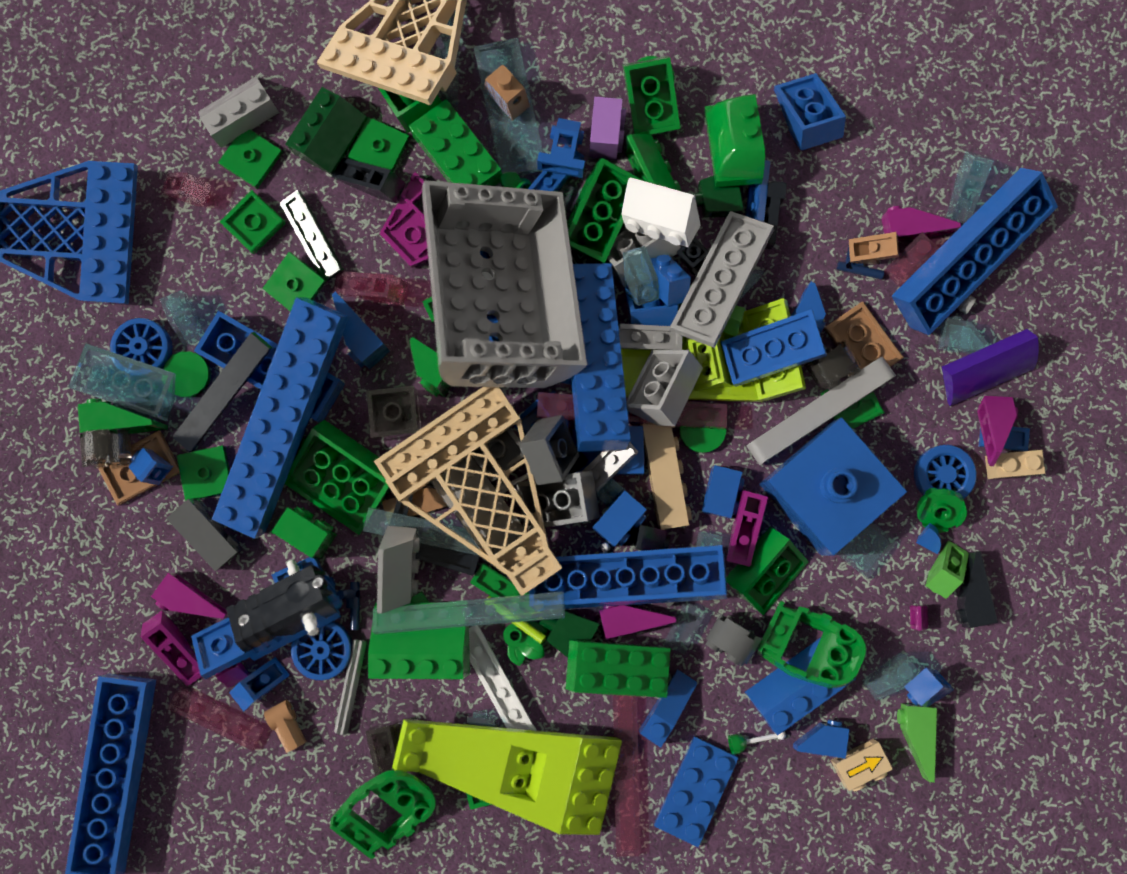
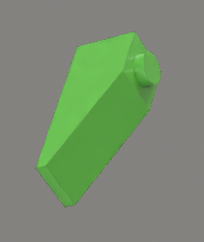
[897,703,937,783]

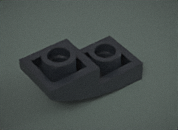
[677,236,709,277]

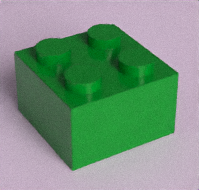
[378,88,442,133]
[271,506,337,558]

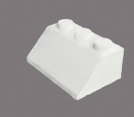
[621,177,701,247]

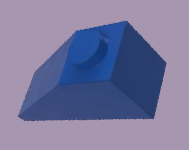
[639,669,697,748]

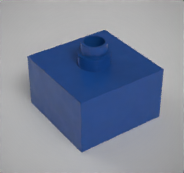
[759,417,907,556]

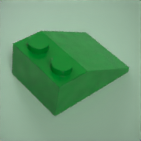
[622,56,681,134]
[78,398,168,437]

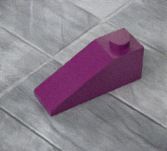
[881,206,961,242]
[977,396,1018,466]
[726,491,768,567]
[151,573,228,619]
[599,605,676,639]
[141,611,202,686]

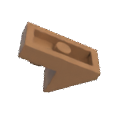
[849,232,899,265]

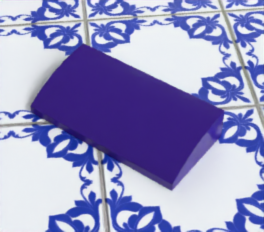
[942,329,1039,406]

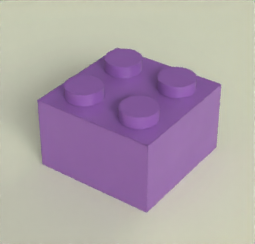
[589,97,626,160]

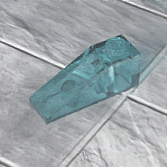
[945,151,994,226]

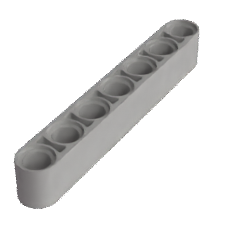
[747,356,896,465]

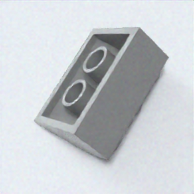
[198,77,279,148]
[605,227,681,287]
[626,350,703,426]
[377,526,420,614]

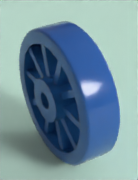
[110,318,173,377]
[914,445,977,499]
[291,621,353,680]

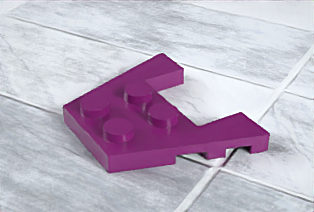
[379,172,429,268]

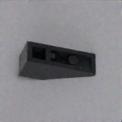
[332,158,406,203]
[955,551,998,628]

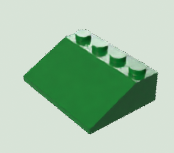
[285,419,391,535]
[368,602,470,679]

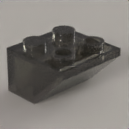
[365,716,418,777]

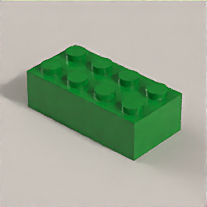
[409,99,502,186]
[565,640,671,698]

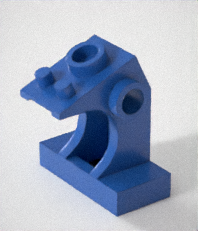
[537,118,585,178]

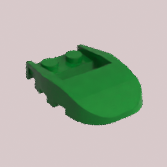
[757,601,866,688]
[330,770,435,859]

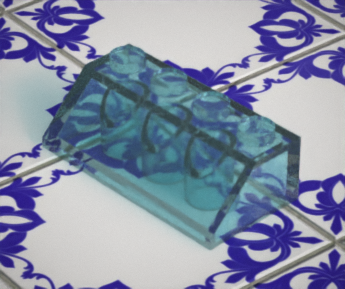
[68,343,176,422]

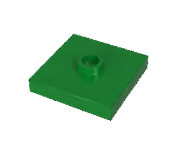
[348,117,410,172]
[218,129,283,189]
[220,190,286,255]
[262,252,327,312]
[177,445,230,501]

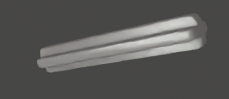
[334,639,367,735]

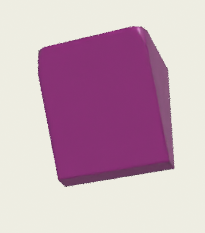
[910,605,928,631]
[215,662,249,688]

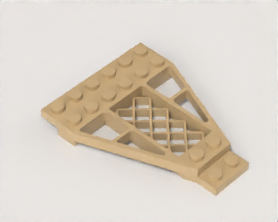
[317,0,467,105]
[374,387,562,596]

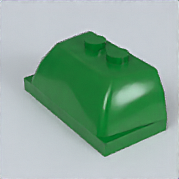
[704,94,765,187]
[567,158,643,264]

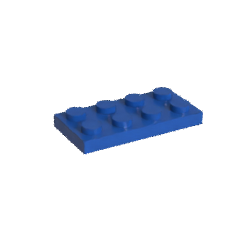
[720,309,827,387]
[654,736,738,847]

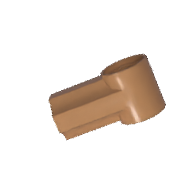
[264,700,307,753]

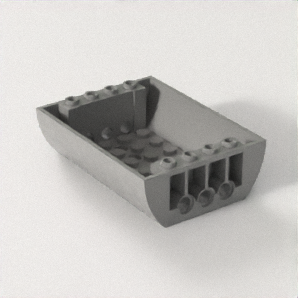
[422,180,587,388]

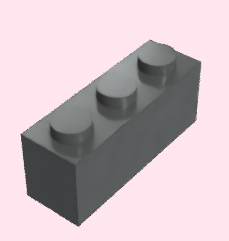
[166,498,241,571]

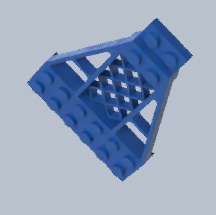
[0,161,138,304]

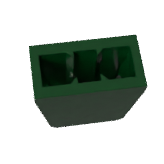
[692,175,744,218]
[539,610,599,658]

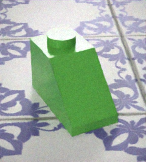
[925,540,969,599]

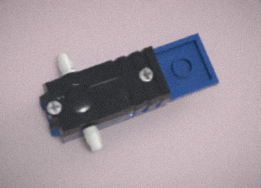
[191,560,342,679]

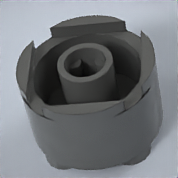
[705,614,762,667]

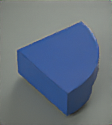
[916,523,941,554]

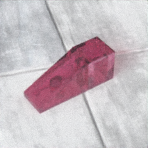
[333,271,408,305]

